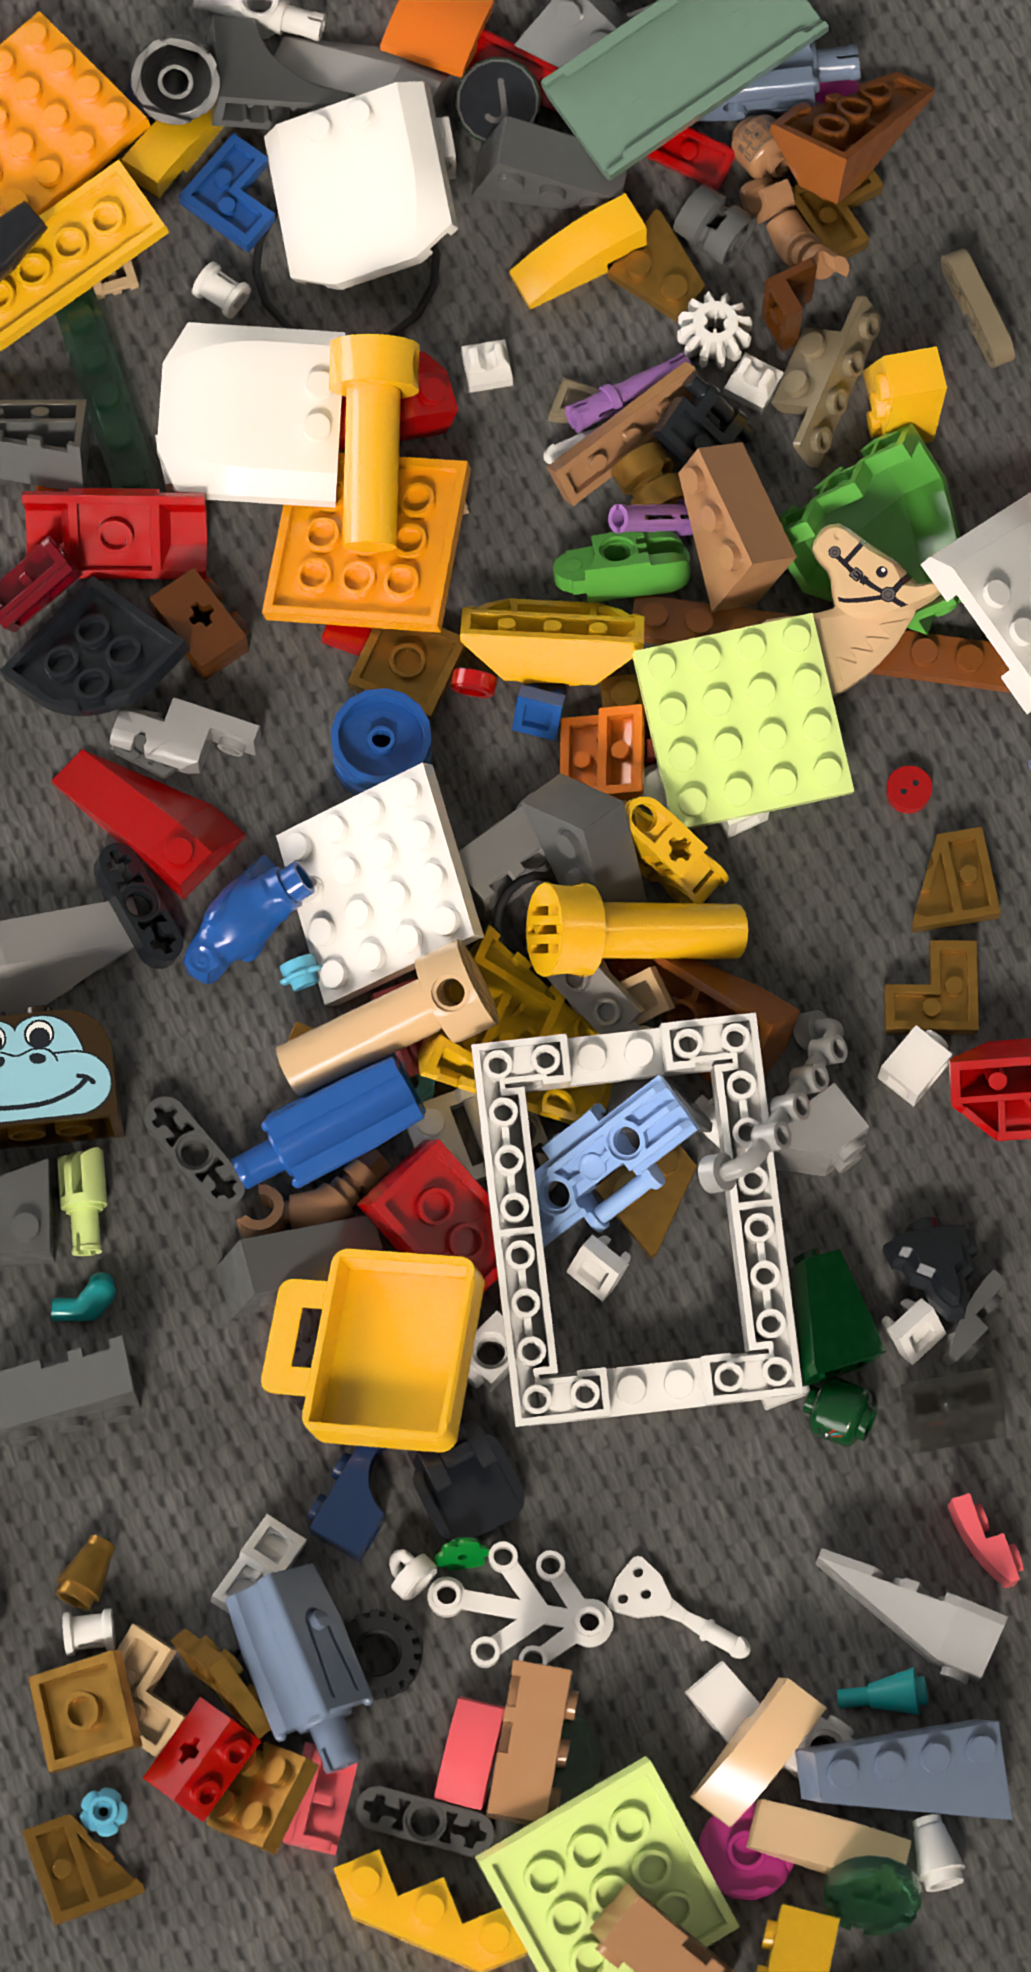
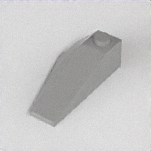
[273,36,457,115]
[0,896,143,1015]
[815,1548,1008,1686]

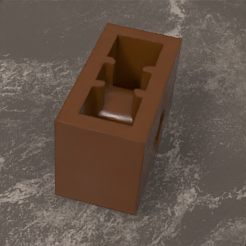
[149,568,250,681]

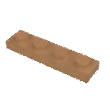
[547,361,698,506]

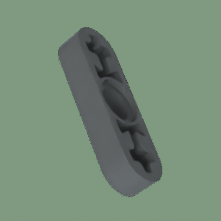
[144,1096,246,1212]
[355,1786,494,1858]

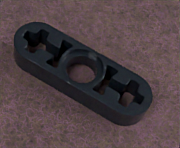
[94,843,183,969]

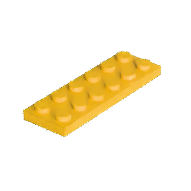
[0,160,170,352]

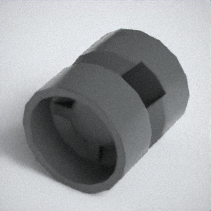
[673,183,757,266]

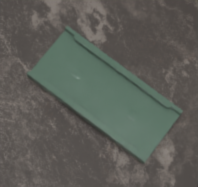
[541,0,829,181]

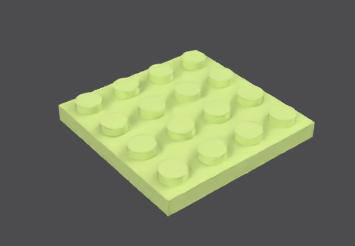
[632,613,854,829]
[475,1756,740,1972]

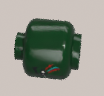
[803,1377,878,1447]

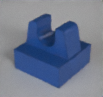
[512,683,566,741]

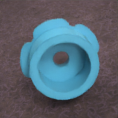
[279,953,323,992]
[80,1787,128,1837]

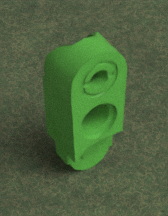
[553,531,691,603]

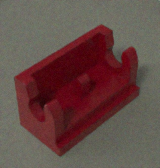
[0,535,83,632]

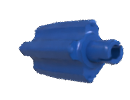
[232,1053,427,1189]

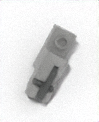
[110,697,262,779]

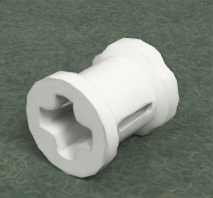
[192,261,251,319]
[62,1608,116,1656]

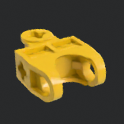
[622,797,729,903]

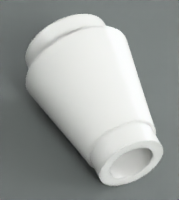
[912,1814,965,1892]

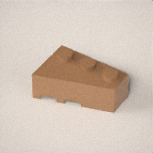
[487,1659,579,1825]
[589,1882,736,1972]

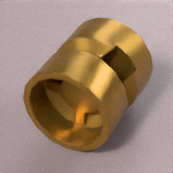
[611,442,684,520]

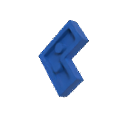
[178,133,276,253]

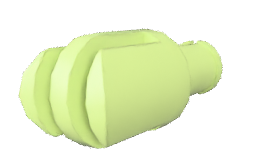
[57,1147,107,1256]

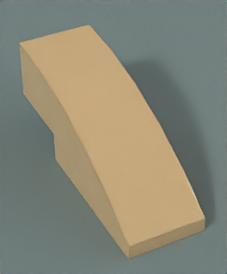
[690,1678,827,1827]
[746,1799,912,1890]

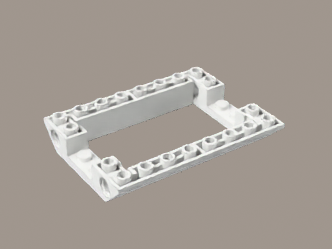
[471,1013,803,1427]

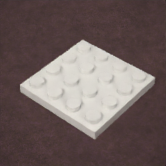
[276,763,484,1007]

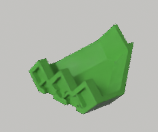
[778,422,962,635]

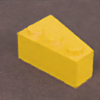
[862,346,947,443]
[756,1904,840,1972]

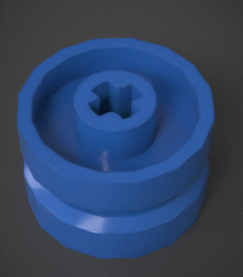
[330,688,432,796]

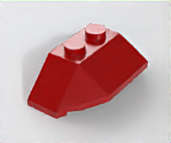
[949,1038,1031,1141]

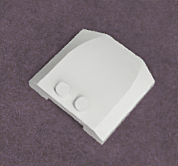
[264,81,458,290]
[157,322,345,508]
[921,492,1031,714]

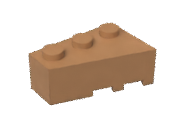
[678,442,797,612]

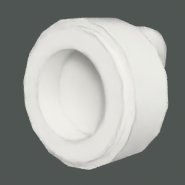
[389,1549,437,1601]

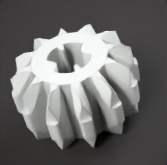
[677,291,752,370]

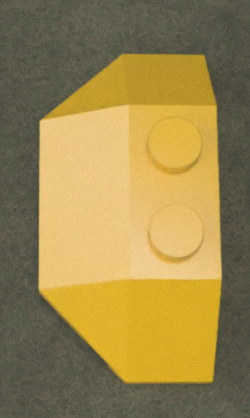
[460,598,645,686]

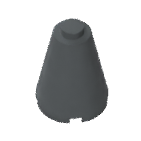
[131,28,221,125]

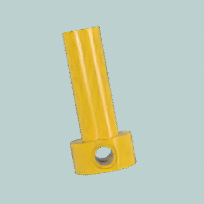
[329,334,420,552]
[526,882,748,977]

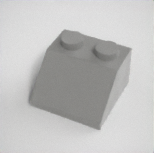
[773,1083,870,1176]

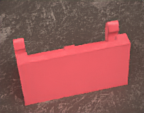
[282,1742,358,1856]

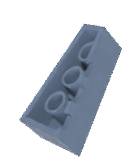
[795,1719,1013,1820]

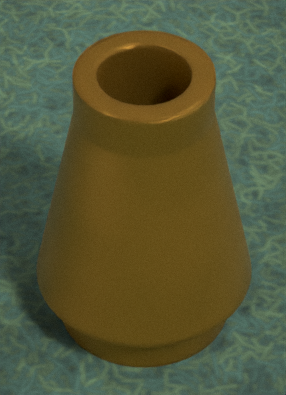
[55,1535,116,1611]

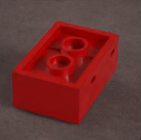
[357,1139,498,1292]

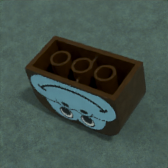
[0,1005,125,1150]

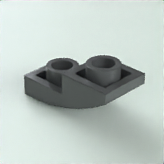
[939,1269,1007,1368]

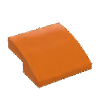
[380,0,495,78]
[560,704,645,800]

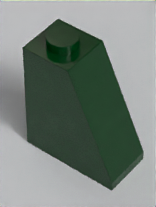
[788,1248,887,1387]

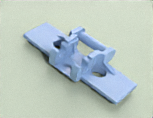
[534,1074,700,1248]

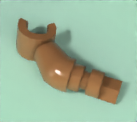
[739,176,849,280]
[236,1148,391,1239]

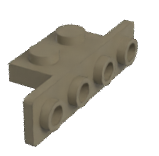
[771,296,882,468]

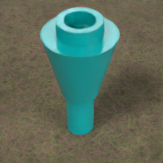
[837,1667,928,1716]

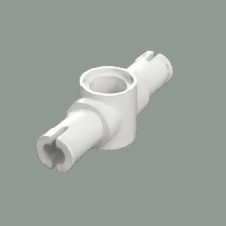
[193,0,326,42]

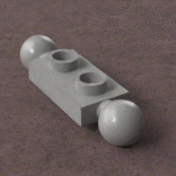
[546,963,654,1034]

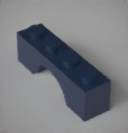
[307,1446,387,1563]

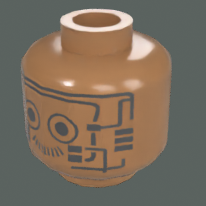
[731,115,790,179]

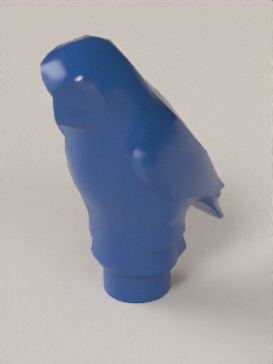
[183,855,315,984]

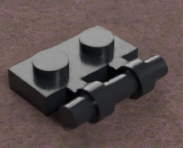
[651,373,757,464]

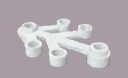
[428,1542,614,1668]

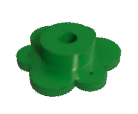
[434,1537,490,1571]

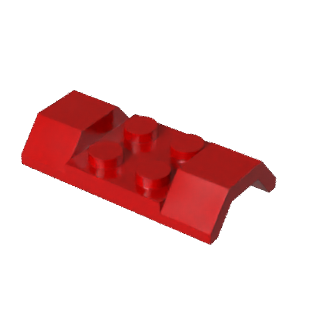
[22,488,208,580]

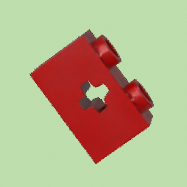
[142,1697,261,1822]

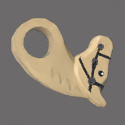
[762,524,941,698]

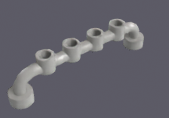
[698,1010,847,1194]

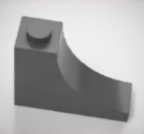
[206,15,349,130]

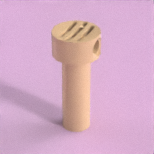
[276,939,499,1097]

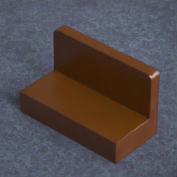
[761,258,817,352]

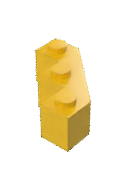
[333,1850,527,1972]

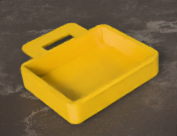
[261,1249,484,1453]

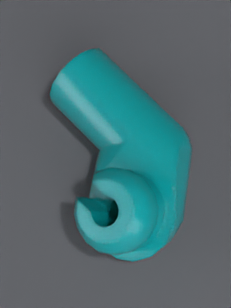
[52,1272,116,1322]

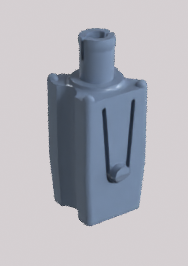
[697,41,861,122]
[225,1563,374,1774]

